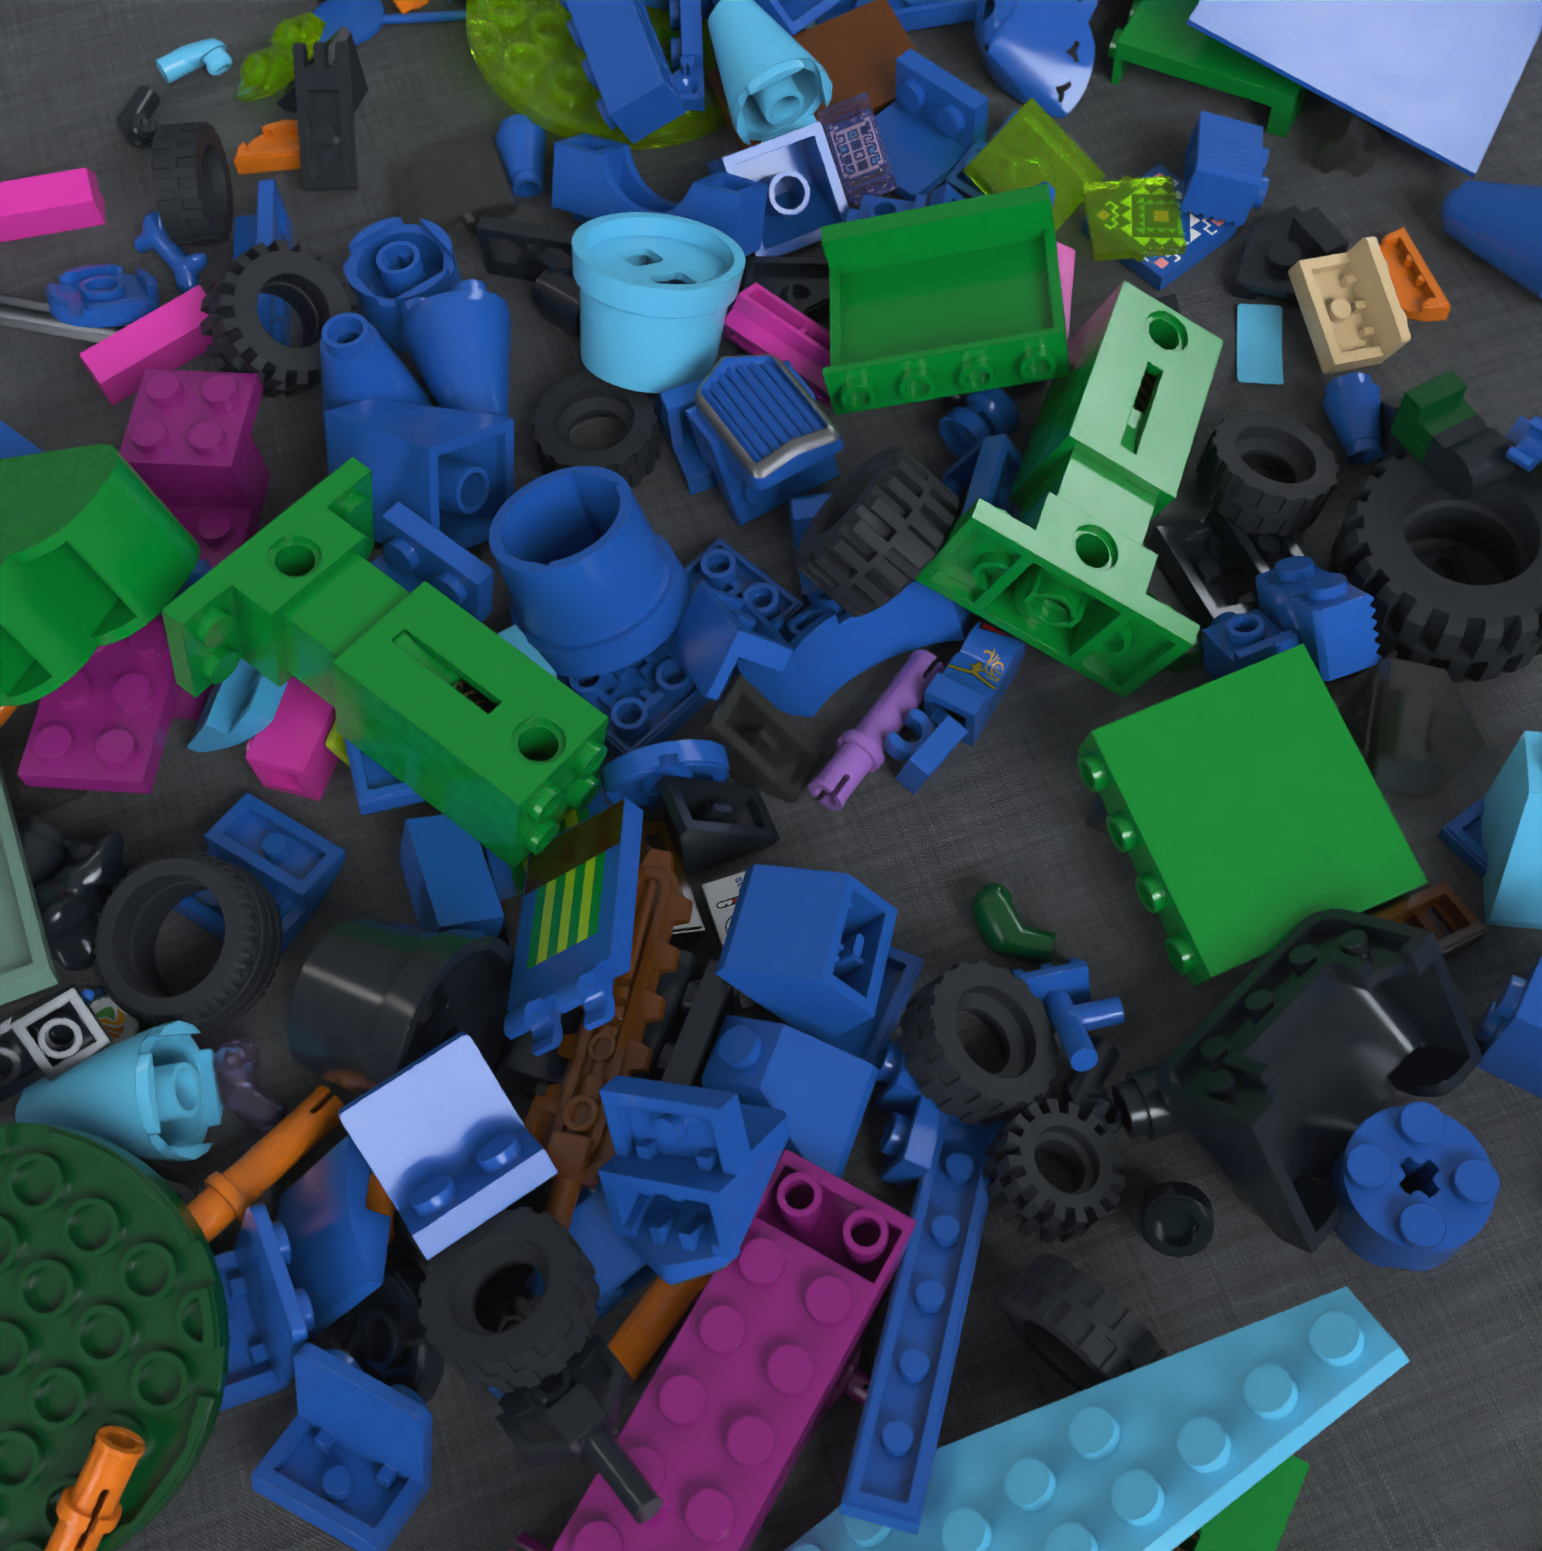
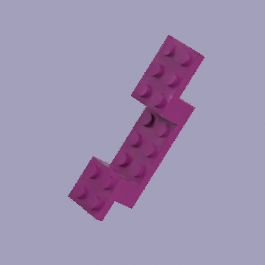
[17,369,271,794]

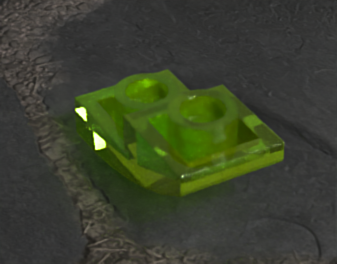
[236,12,326,103]

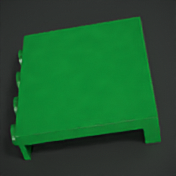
[1108,0,1311,139]
[821,184,1071,415]
[1077,643,1428,988]

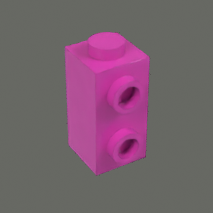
[245,676,339,801]

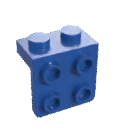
[214,1203,315,1412]
[251,1343,433,1551]

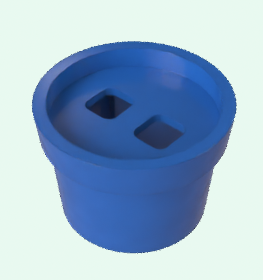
[489,466,691,677]

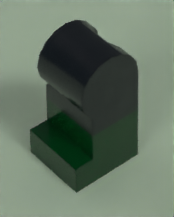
[1390,369,1515,500]

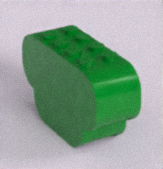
[0,443,200,706]

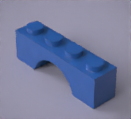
[551,132,768,256]

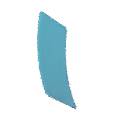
[1236,303,1284,385]

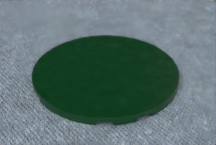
[0,1122,230,1551]

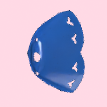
[974,0,1098,119]

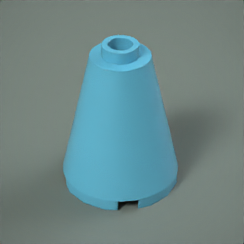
[708,0,833,146]
[15,1020,223,1162]

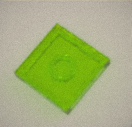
[963,97,1105,231]

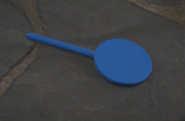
[309,0,474,46]

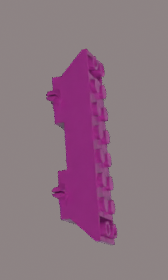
[509,1149,917,1551]

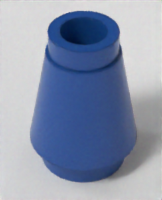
[495,114,547,198]
[1321,373,1383,465]

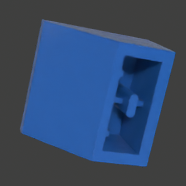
[715,864,898,1043]

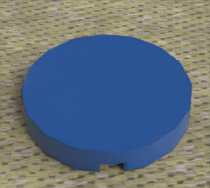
[46,264,161,328]
[600,739,730,809]

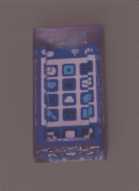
[817,92,898,207]

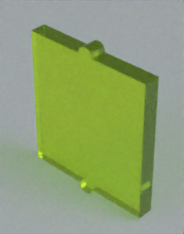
[1081,175,1186,262]

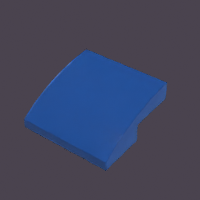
[173,792,347,953]
[276,1135,391,1341]

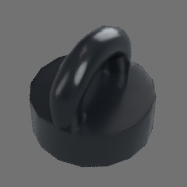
[1140,1181,1214,1258]

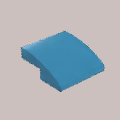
[187,659,289,753]

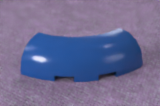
[736,580,971,717]

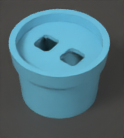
[572,212,746,393]

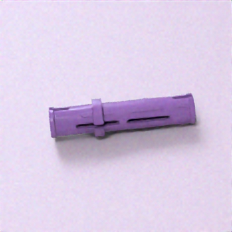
[808,649,945,811]

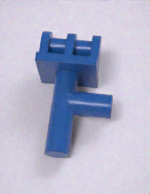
[1011,957,1125,1072]

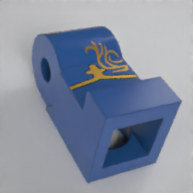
[924,621,1026,747]

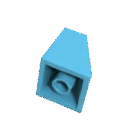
[1481,731,1542,930]

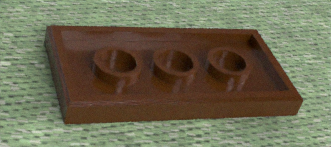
[704,0,918,150]

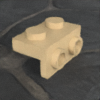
[1288,236,1411,375]

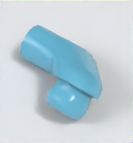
[155,38,232,84]

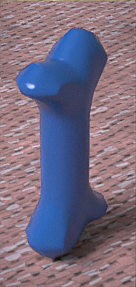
[134,211,208,294]

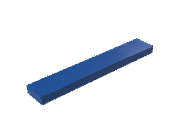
[840,1110,1007,1535]

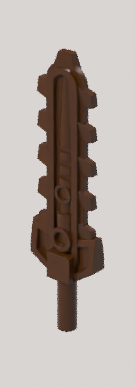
[524,848,693,1231]

